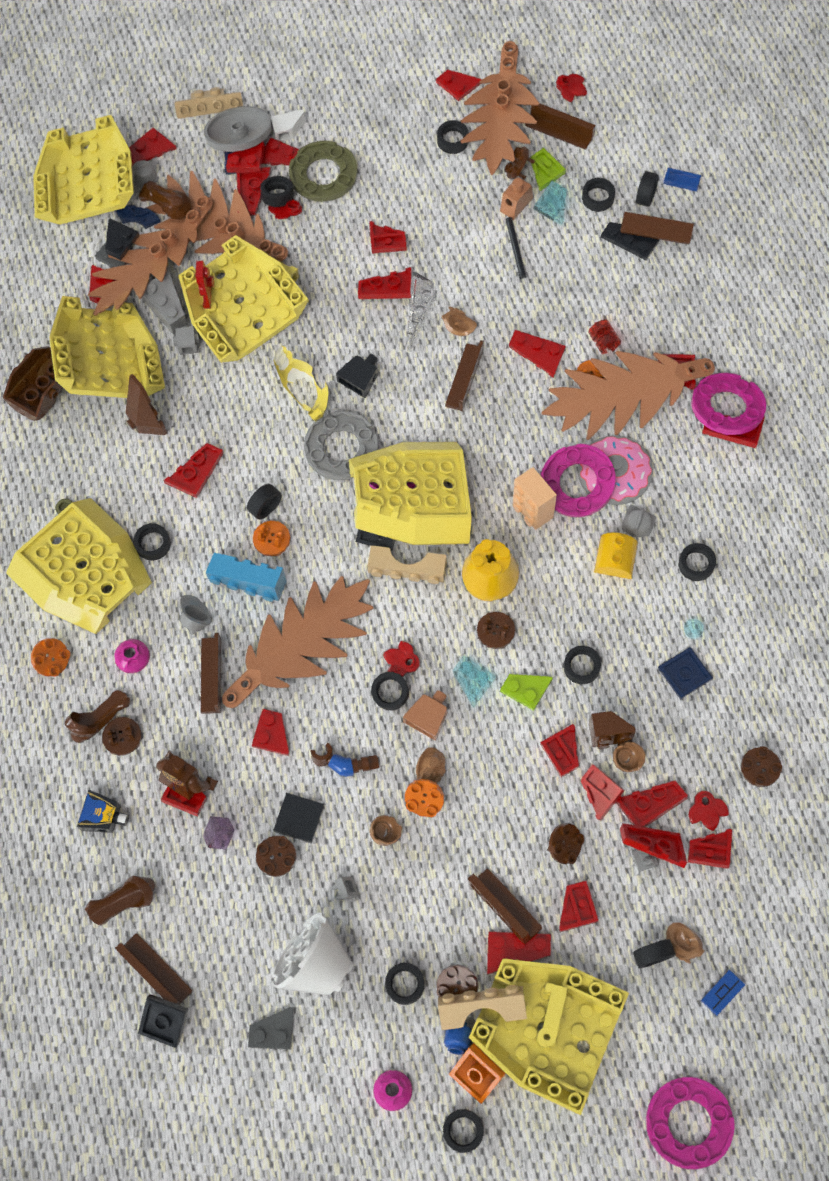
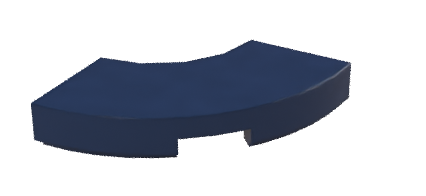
[115,205,161,229]

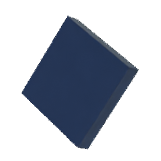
[658,647,713,700]

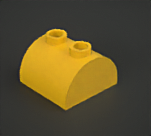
[594,532,638,579]

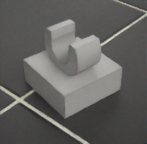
[632,850,659,872]
[332,876,359,900]

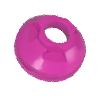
[114,639,150,673]
[373,1070,412,1111]

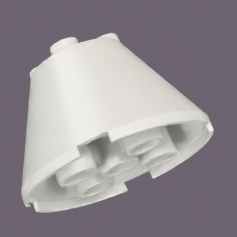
[272,912,354,995]

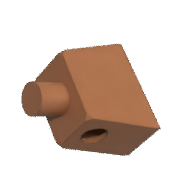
[500,177,533,220]
[403,690,448,741]

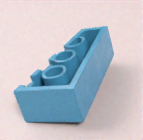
[206,553,287,602]

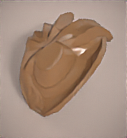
[441,307,477,336]
[416,747,446,783]
[666,923,705,964]

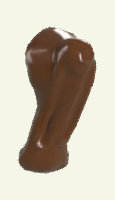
[138,181,191,219]
[64,690,130,743]
[85,876,156,925]

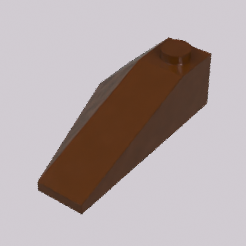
[126,374,167,435]

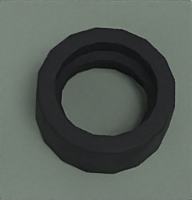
[437,120,469,154]
[636,171,659,207]
[260,176,294,207]
[582,177,615,212]
[246,483,282,520]
[133,523,171,561]
[678,543,716,581]
[563,645,601,685]
[371,672,409,710]
[633,939,676,968]
[385,963,425,1005]
[443,1109,484,1153]

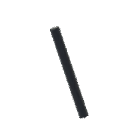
[505,217,527,279]

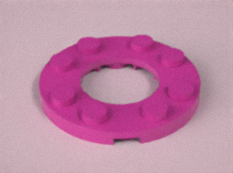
[691,373,766,435]
[541,444,616,518]
[646,1077,735,1170]

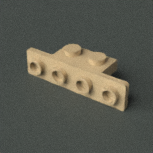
[174,87,243,119]

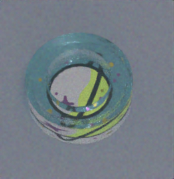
[684,619,704,639]

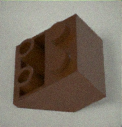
[589,711,636,749]

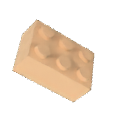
[512,467,557,530]

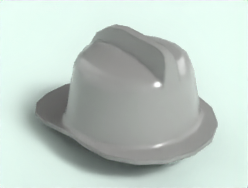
[132,160,159,193]
[622,504,656,537]
[180,595,211,635]

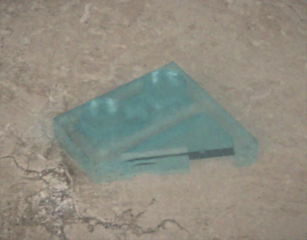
[533,181,567,226]
[452,656,496,708]

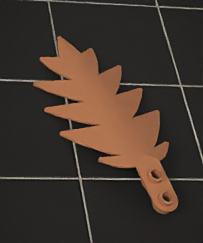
[461,41,540,175]
[146,171,288,262]
[88,195,213,316]
[541,351,715,440]
[222,576,374,708]

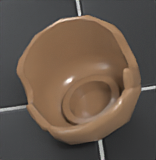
[613,742,646,772]
[370,815,402,846]

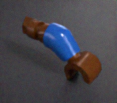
[311,743,379,777]

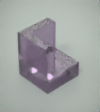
[203,816,235,850]

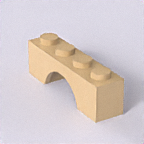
[367,546,447,584]
[438,985,527,1030]

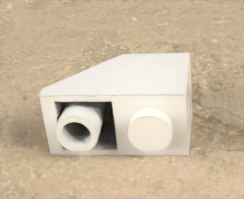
[270,109,305,142]

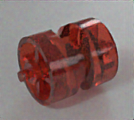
[588,319,621,354]

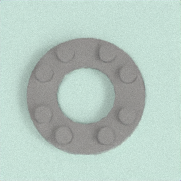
[304,411,378,480]

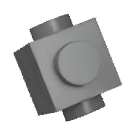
[173,326,200,355]

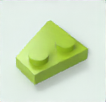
[530,148,566,191]
[500,674,553,711]

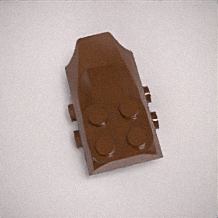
[3,346,63,421]

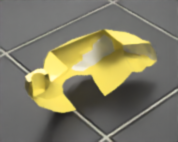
[273,346,329,422]

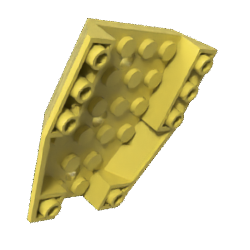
[33,115,134,225]
[178,235,309,363]
[49,296,165,398]
[349,442,472,545]
[6,498,152,634]
[469,959,629,1116]

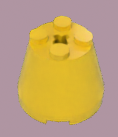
[462,539,519,601]

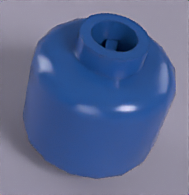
[444,1022,472,1055]

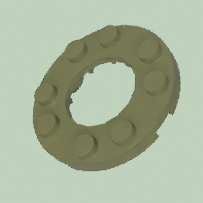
[289,141,358,202]

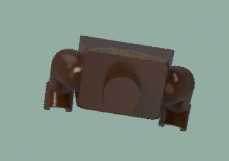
[156,750,218,801]

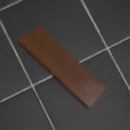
[525,103,596,150]
[620,211,694,245]
[445,340,484,411]
[201,633,221,714]
[468,869,542,945]
[115,933,192,1005]

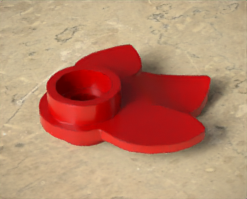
[556,74,587,102]
[268,198,302,219]
[383,641,420,677]
[688,791,729,831]

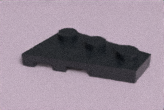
[601,222,660,261]

